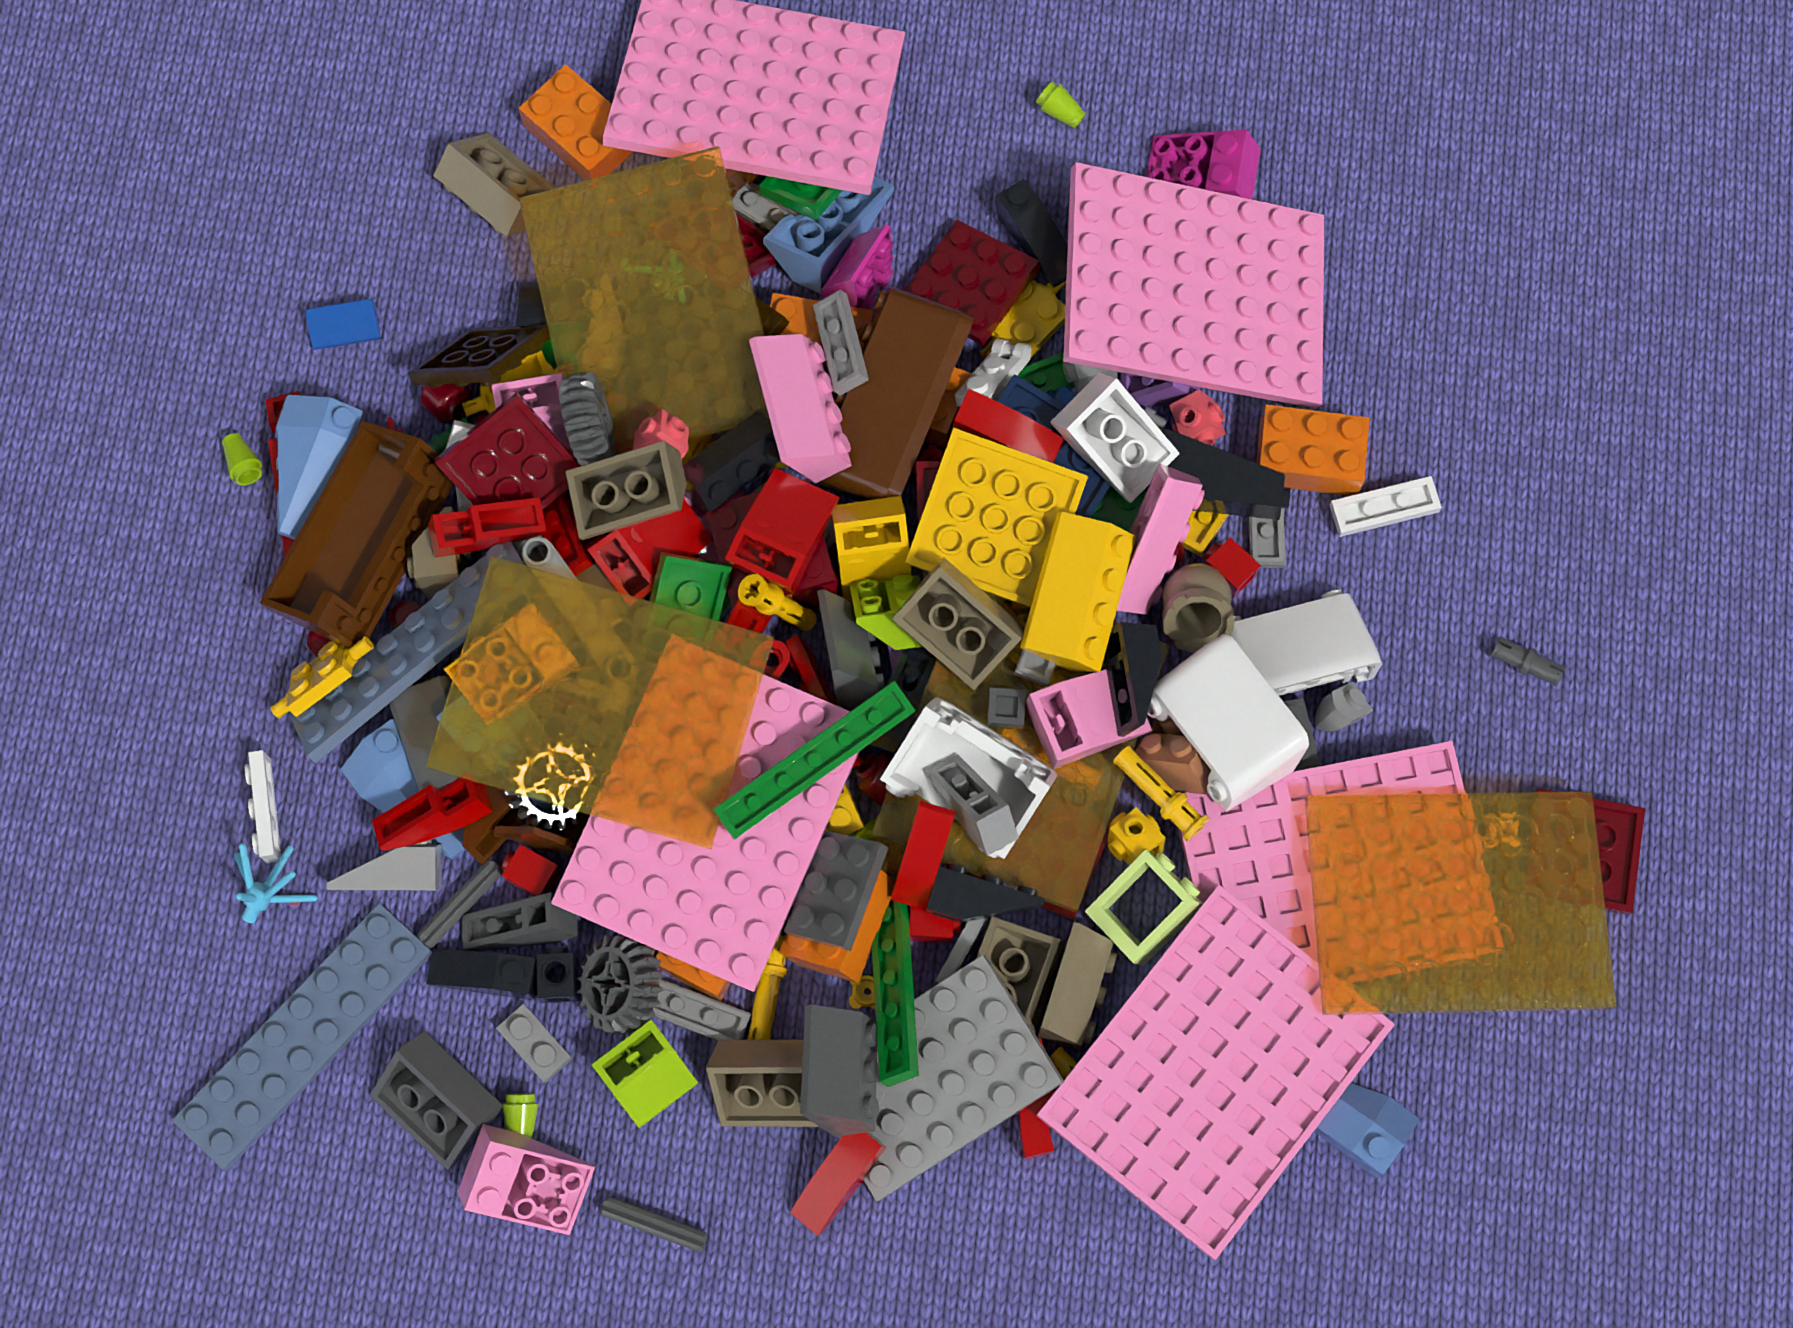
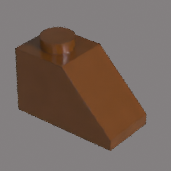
[462,774,526,865]

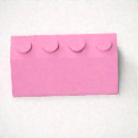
[749,334,852,483]
[1117,463,1204,615]

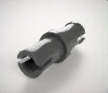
[1491,636,1566,686]

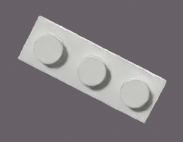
[1329,476,1442,537]
[245,750,281,864]

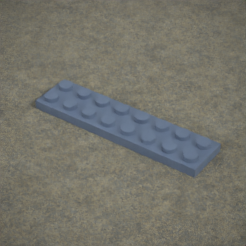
[290,541,537,763]
[172,903,433,1172]

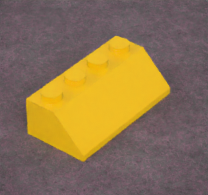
[1020,512,1137,672]

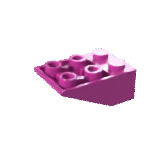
[1146,129,1261,199]
[821,224,894,310]

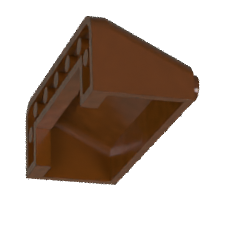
[809,286,974,502]
[259,421,454,648]

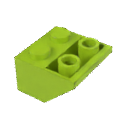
[849,574,922,650]
[592,1019,699,1129]

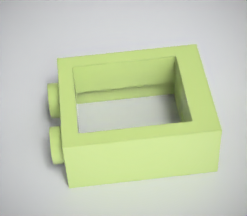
[1085,849,1203,966]

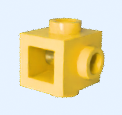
[1107,807,1166,866]

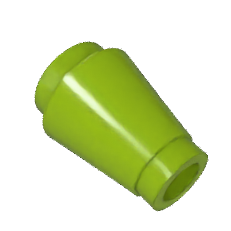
[1036,81,1087,129]
[222,433,262,486]
[502,1093,539,1139]

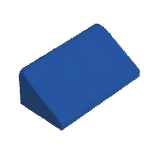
[305,299,381,350]

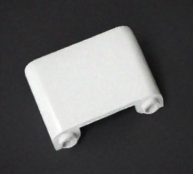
[1231,590,1382,696]
[1148,634,1309,812]
[880,697,1057,859]

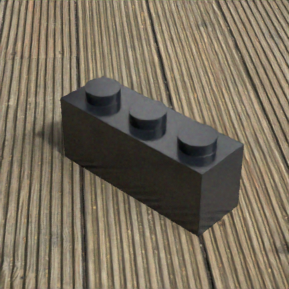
[683,411,781,513]

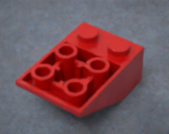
[725,468,840,594]
[586,499,714,608]

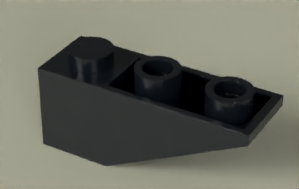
[925,863,1045,923]

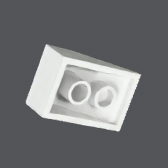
[1050,373,1180,503]

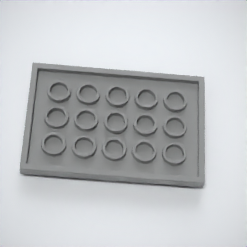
[838,955,1064,1202]

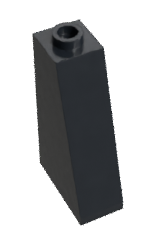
[1162,429,1291,520]

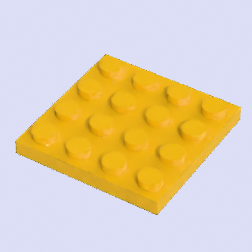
[905,428,1088,608]

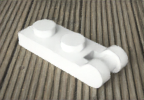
[955,339,1031,407]

